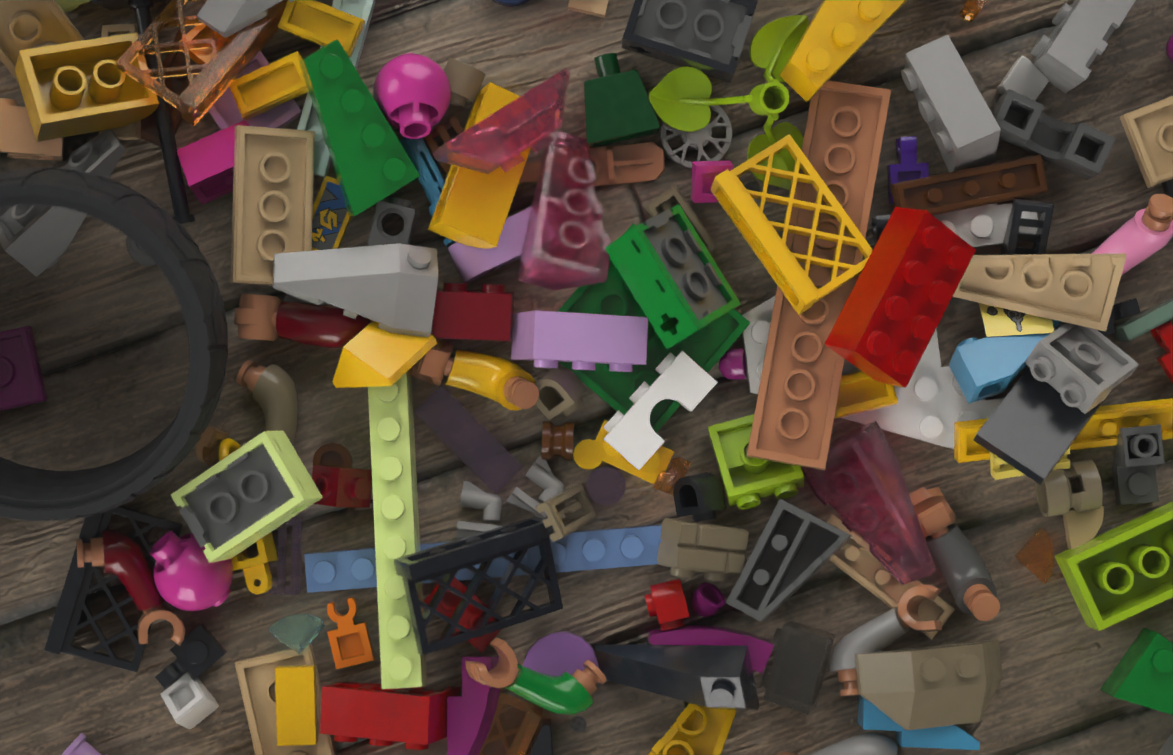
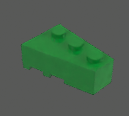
[1100,628,1173,715]

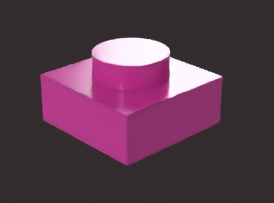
[691,160,733,203]

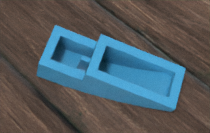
[857,695,980,750]

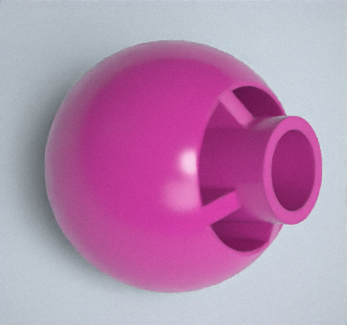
[373,53,451,139]
[150,531,233,611]

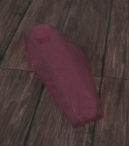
[518,129,611,290]
[801,421,936,585]

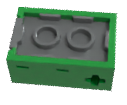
[605,204,741,349]

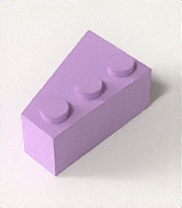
[511,310,648,372]

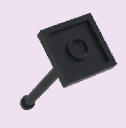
[92,0,195,224]

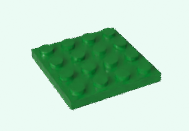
[557,223,750,433]

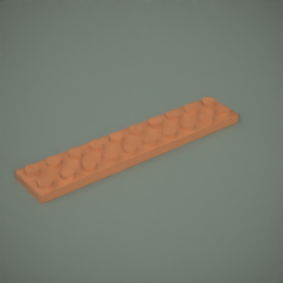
[747,81,891,470]

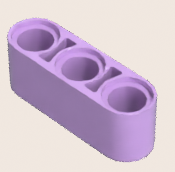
[448,200,564,283]

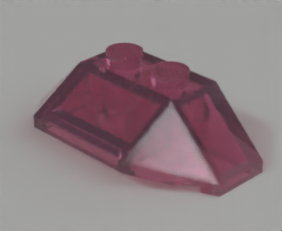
[432,68,570,174]

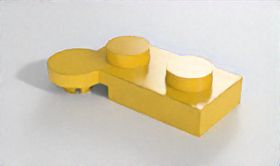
[573,419,674,487]

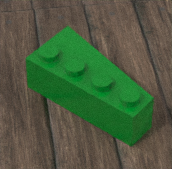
[299,39,420,217]

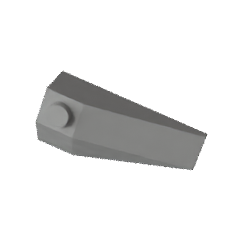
[0,129,125,277]

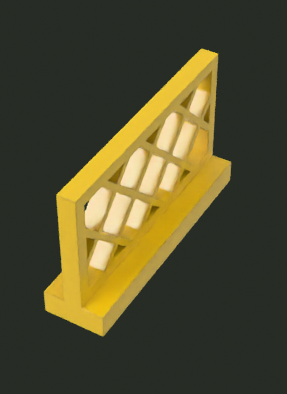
[710,134,873,315]

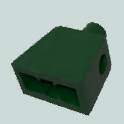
[584,53,660,148]

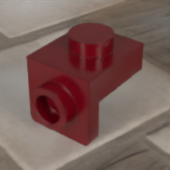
[312,465,372,508]

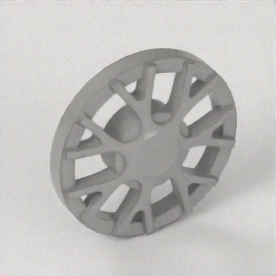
[660,105,732,169]

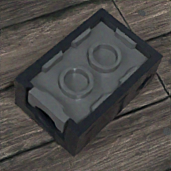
[622,0,758,83]

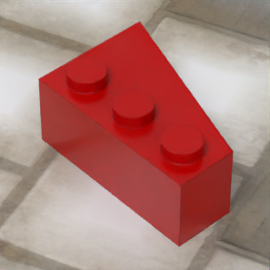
[320,682,460,750]

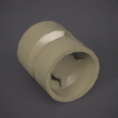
[1034,460,1103,517]

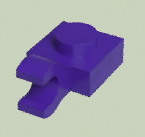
[887,136,929,204]

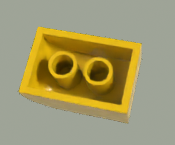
[15,32,159,142]

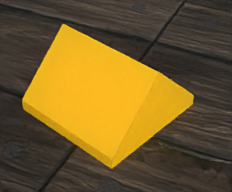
[332,321,437,388]

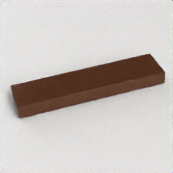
[890,155,1049,216]

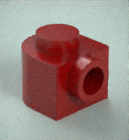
[644,578,690,631]

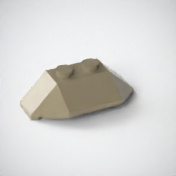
[855,639,1003,730]

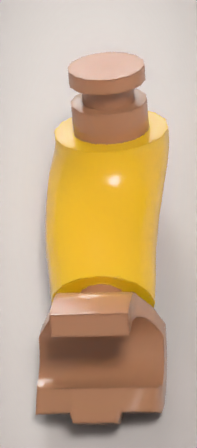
[407,338,539,411]

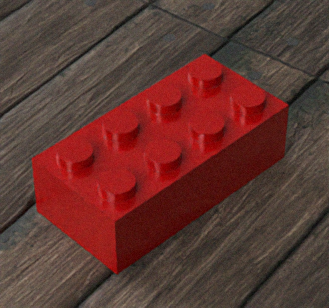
[824,207,976,388]

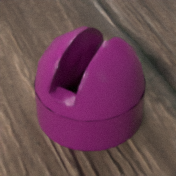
[719,348,747,380]
[691,583,725,617]

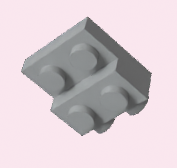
[1025,323,1139,414]

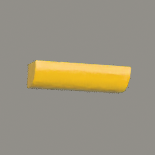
[428,82,545,249]

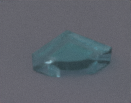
[269,614,325,655]

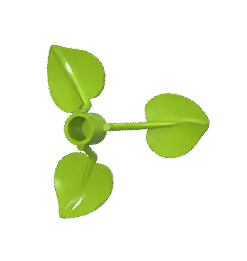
[649,15,808,191]

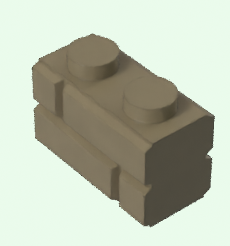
[657,518,749,581]

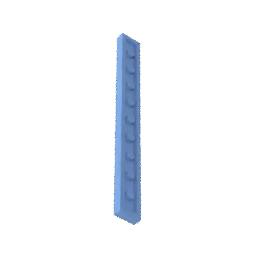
[304,524,662,593]

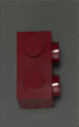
[432,282,514,341]

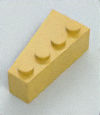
[779,0,908,102]

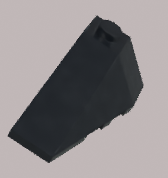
[595,645,759,710]

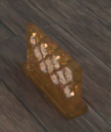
[116,0,288,127]

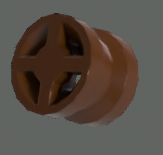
[541,421,574,461]

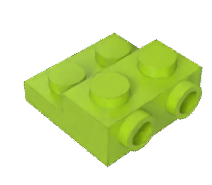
[708,414,804,510]

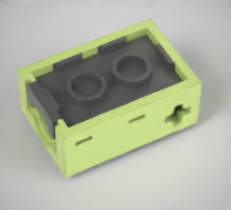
[171,431,323,563]

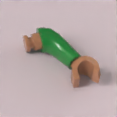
[465,638,607,715]

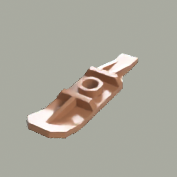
[519,142,665,189]

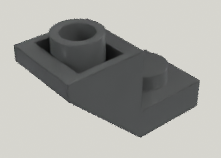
[1112,425,1165,505]

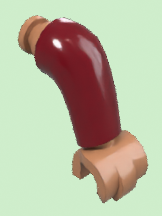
[234,294,373,348]
[76,530,185,646]

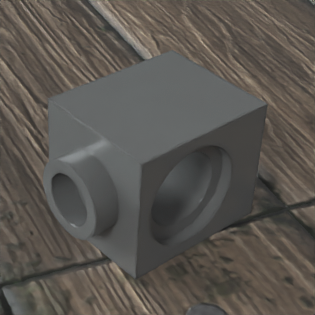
[367,197,419,246]

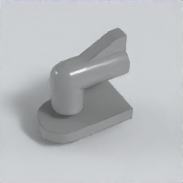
[506,455,564,519]
[456,481,502,540]

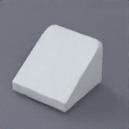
[995,55,1049,101]
[160,672,219,729]

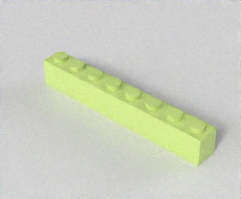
[368,372,427,689]

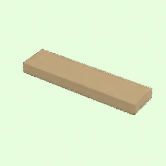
[826,514,955,640]

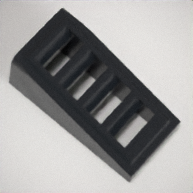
[1000,199,1054,255]

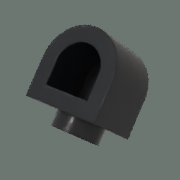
[673,472,726,522]

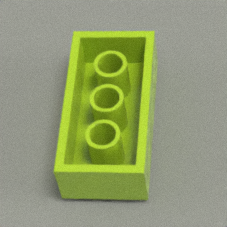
[1054,501,1173,631]

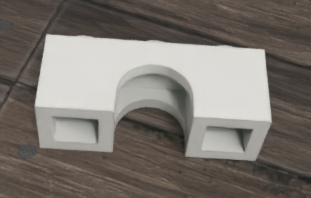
[603,351,718,470]

